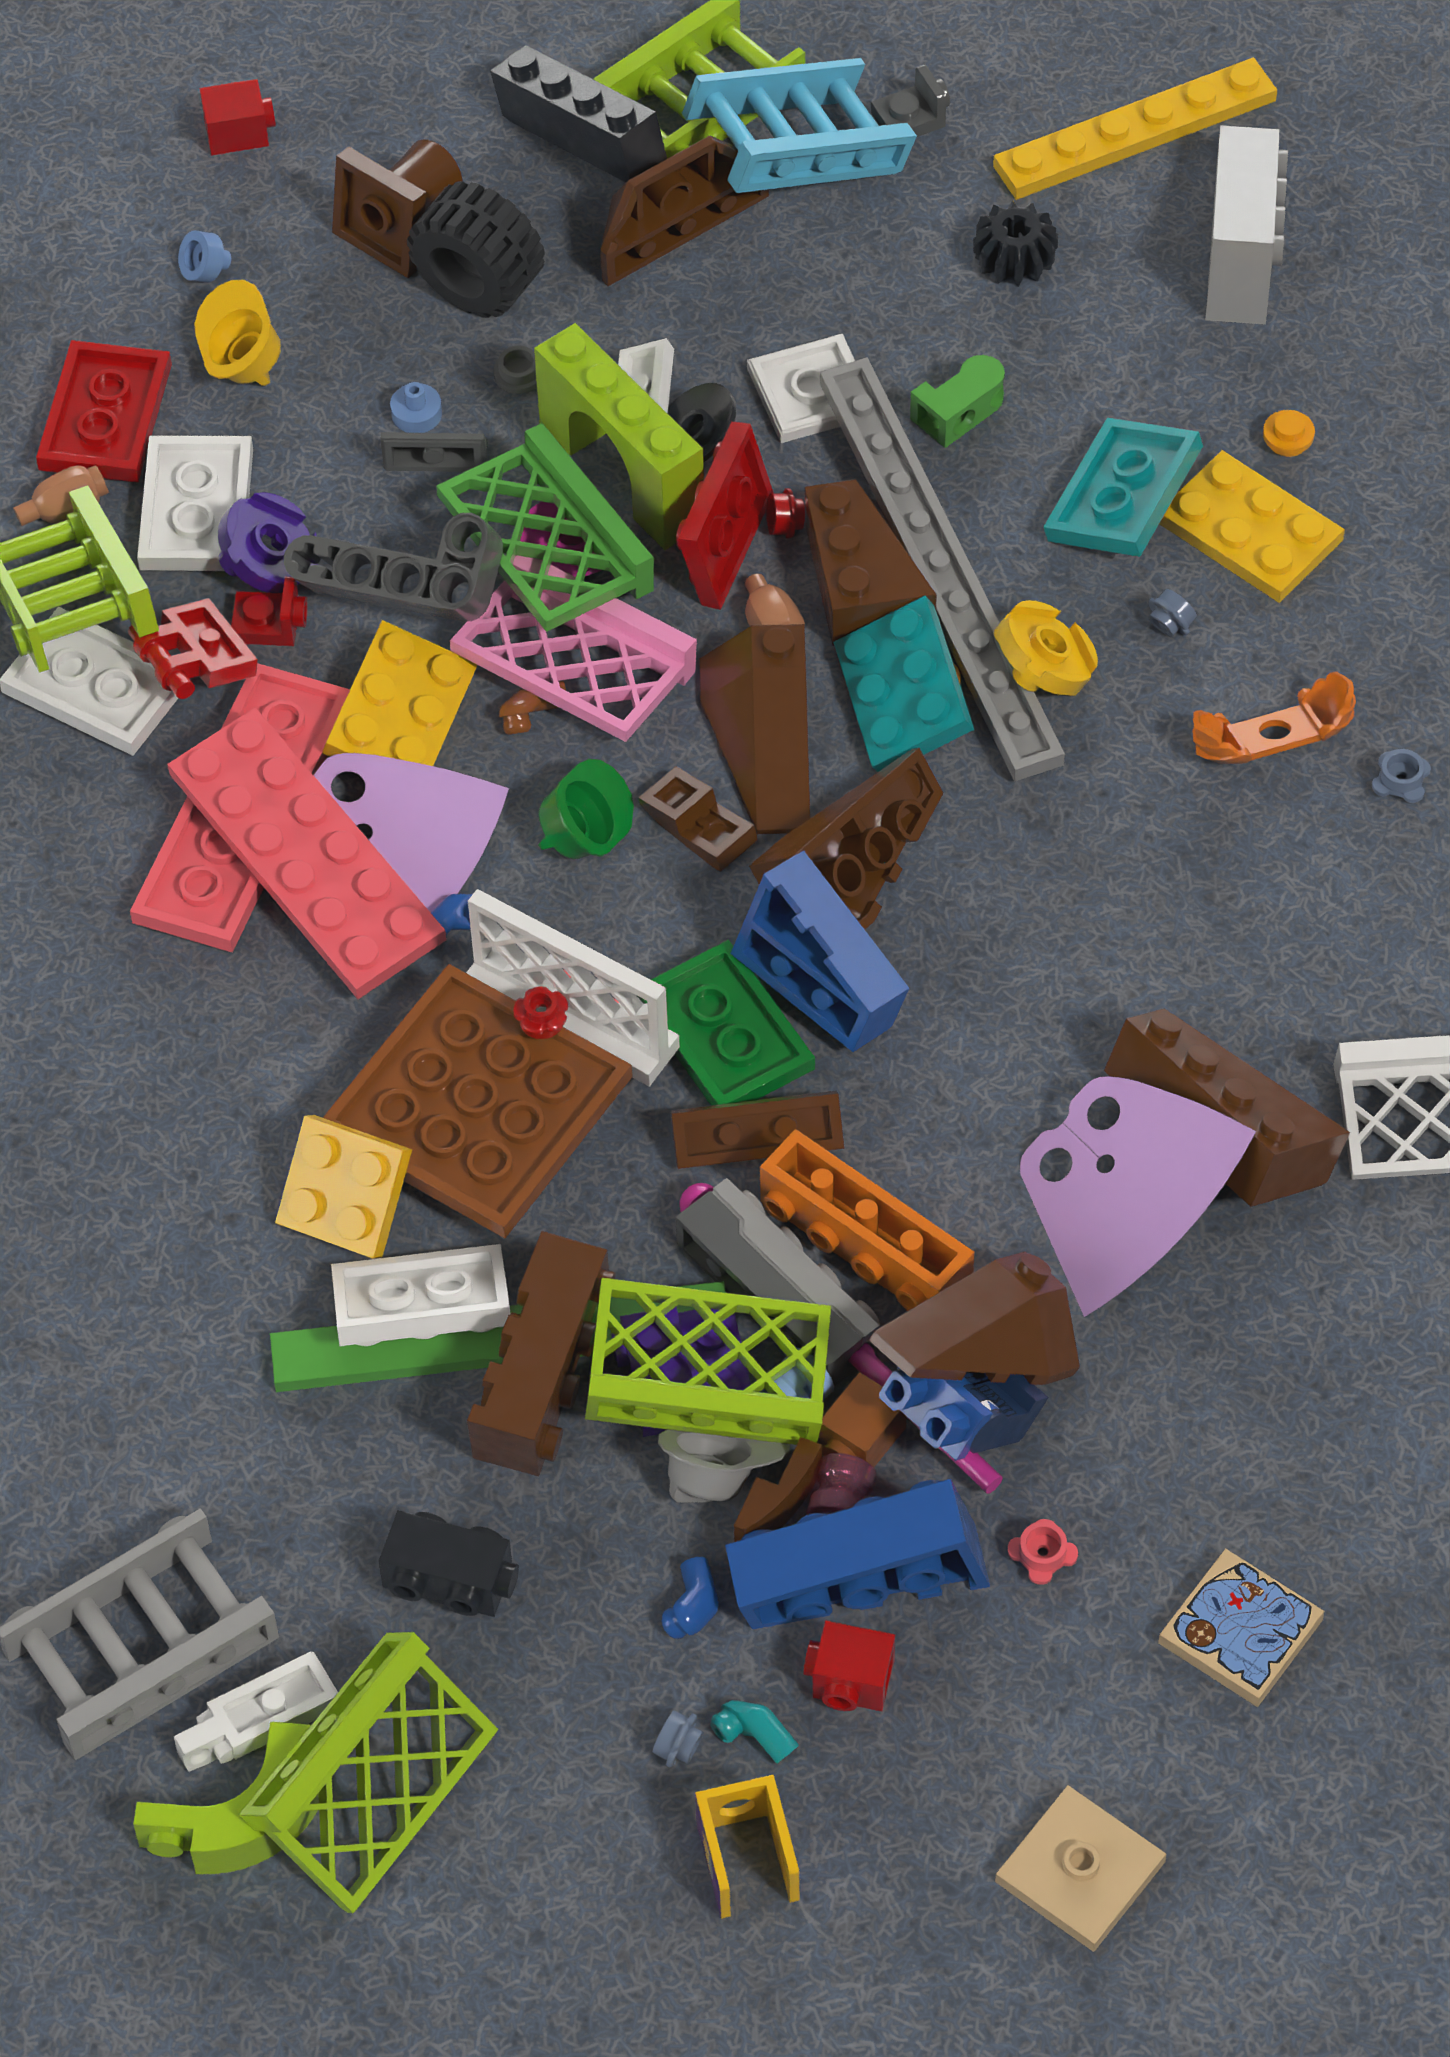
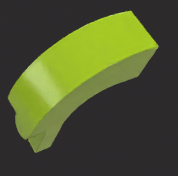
[133,1722,319,1874]

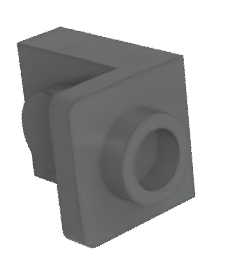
[871,64,950,137]

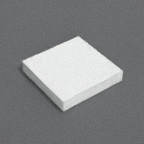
[747,334,855,443]

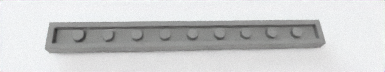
[820,357,1065,782]

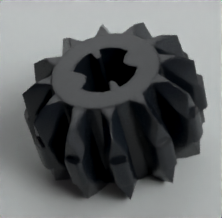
[973,200,1058,287]

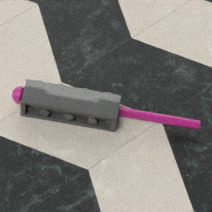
[676,1178,1003,1494]

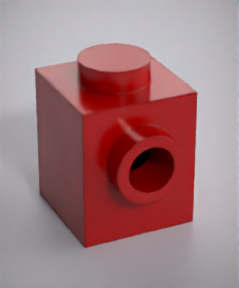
[199,79,276,156]
[803,1620,895,1712]

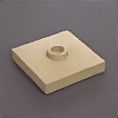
[995,1785,1166,1952]

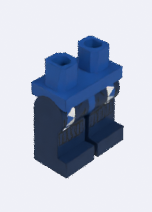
[879,1367,1049,1461]

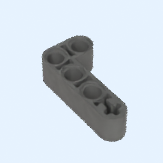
[284,513,503,622]

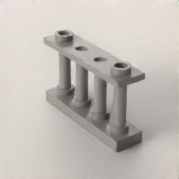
[0,1508,279,1761]

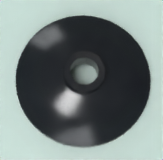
[667,383,736,463]

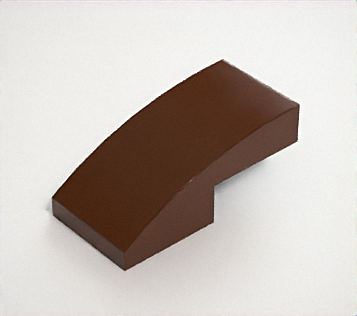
[638,766,758,872]
[734,1437,822,1542]

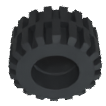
[407,181,545,318]

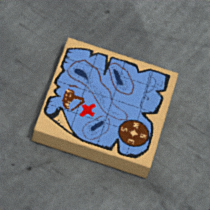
[1158,1548,1325,1707]

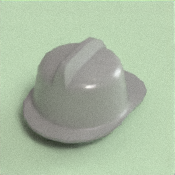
[658,1429,790,1503]

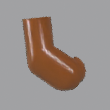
[499,681,566,735]

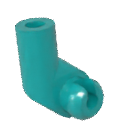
[710,1700,799,1764]

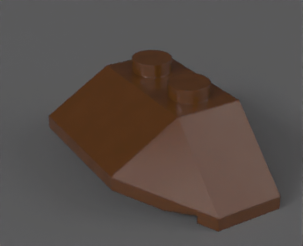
[600,136,769,286]

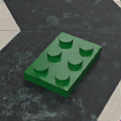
[636,939,815,1106]

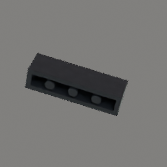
[490,45,667,182]

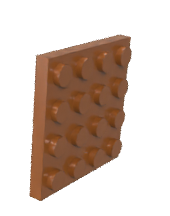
[323,964,633,1239]

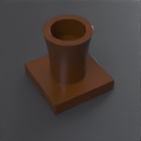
[332,139,463,278]

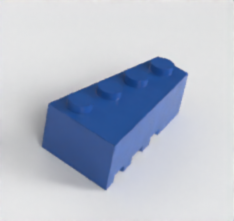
[725,1479,990,1629]

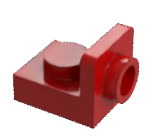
[231,576,308,646]

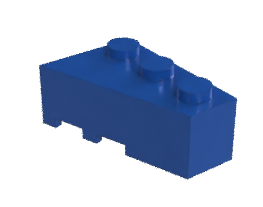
[730,850,909,1052]

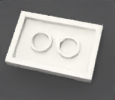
[137,436,253,571]
[0,607,191,756]
[331,1244,510,1346]

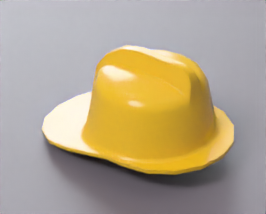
[194,280,281,386]

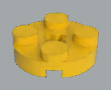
[994,600,1098,696]

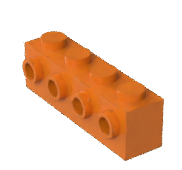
[760,1129,975,1311]

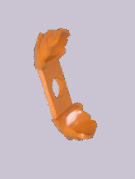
[1192,671,1356,764]

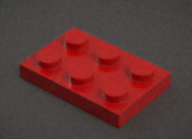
[36,340,172,482]
[676,422,774,610]

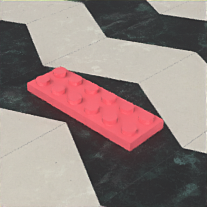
[130,663,350,953]
[167,707,446,999]

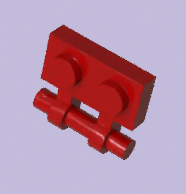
[128,598,258,699]

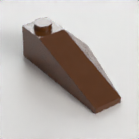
[749,748,943,930]
[869,1251,1080,1385]

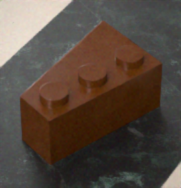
[805,479,937,646]

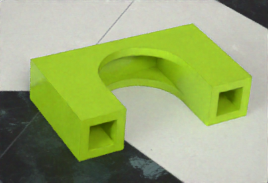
[534,323,704,550]

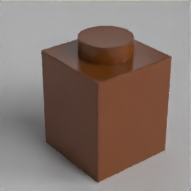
[819,1372,906,1477]

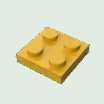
[275,1115,412,1259]

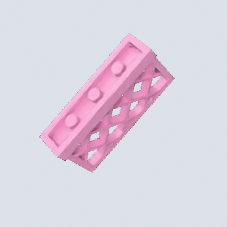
[450,555,697,742]

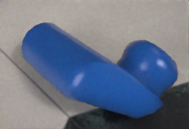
[661,1557,719,1639]

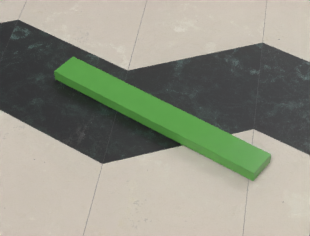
[270,1281,726,1392]

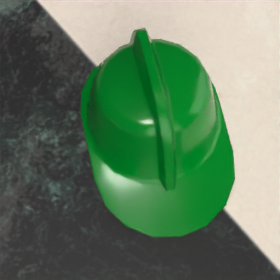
[538,759,634,859]

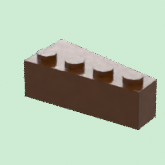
[467,1231,616,1476]

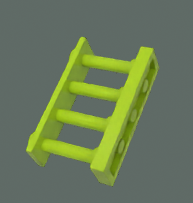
[593,0,805,159]
[0,485,159,673]

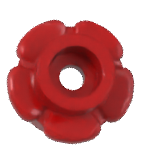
[766,488,805,538]
[513,986,568,1039]

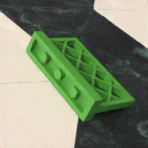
[436,423,654,632]

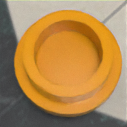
[1263,410,1315,457]

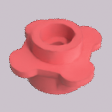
[1008,1519,1078,1585]

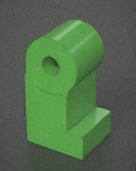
[910,355,1005,448]

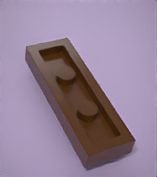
[670,1091,845,1169]

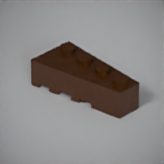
[1104,1008,1350,1207]

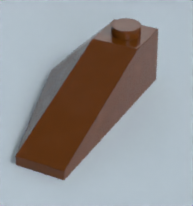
[699,624,810,834]

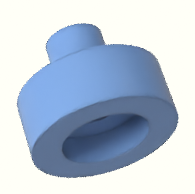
[178,230,231,283]
[390,382,442,433]

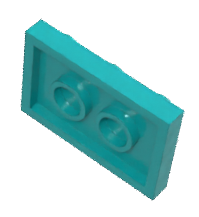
[1043,418,1203,557]
[834,595,975,772]

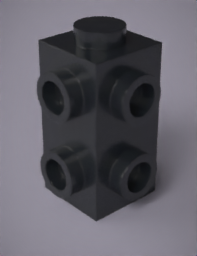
[378,1510,519,1617]

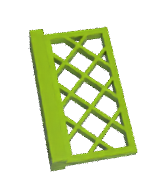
[585,1278,831,1445]
[239,1632,499,1913]

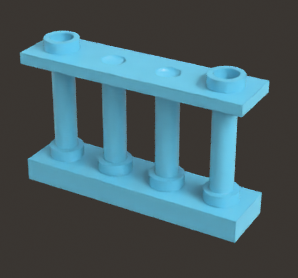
[682,58,917,193]

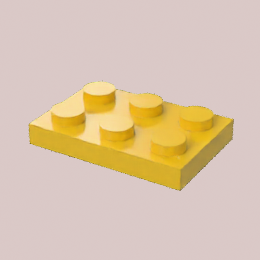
[1159,450,1345,603]
[322,620,478,766]

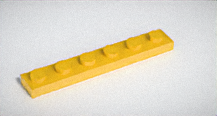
[993,57,1277,200]

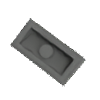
[380,432,488,472]

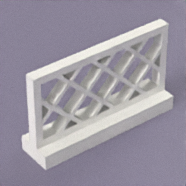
[466,889,680,1087]
[1333,1035,1450,1180]

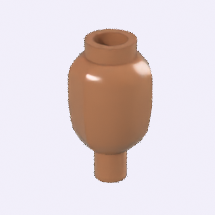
[13,465,109,526]
[745,574,805,626]

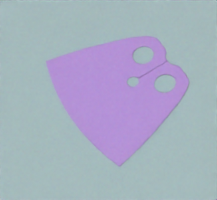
[314,753,509,913]
[1020,1076,1256,1317]

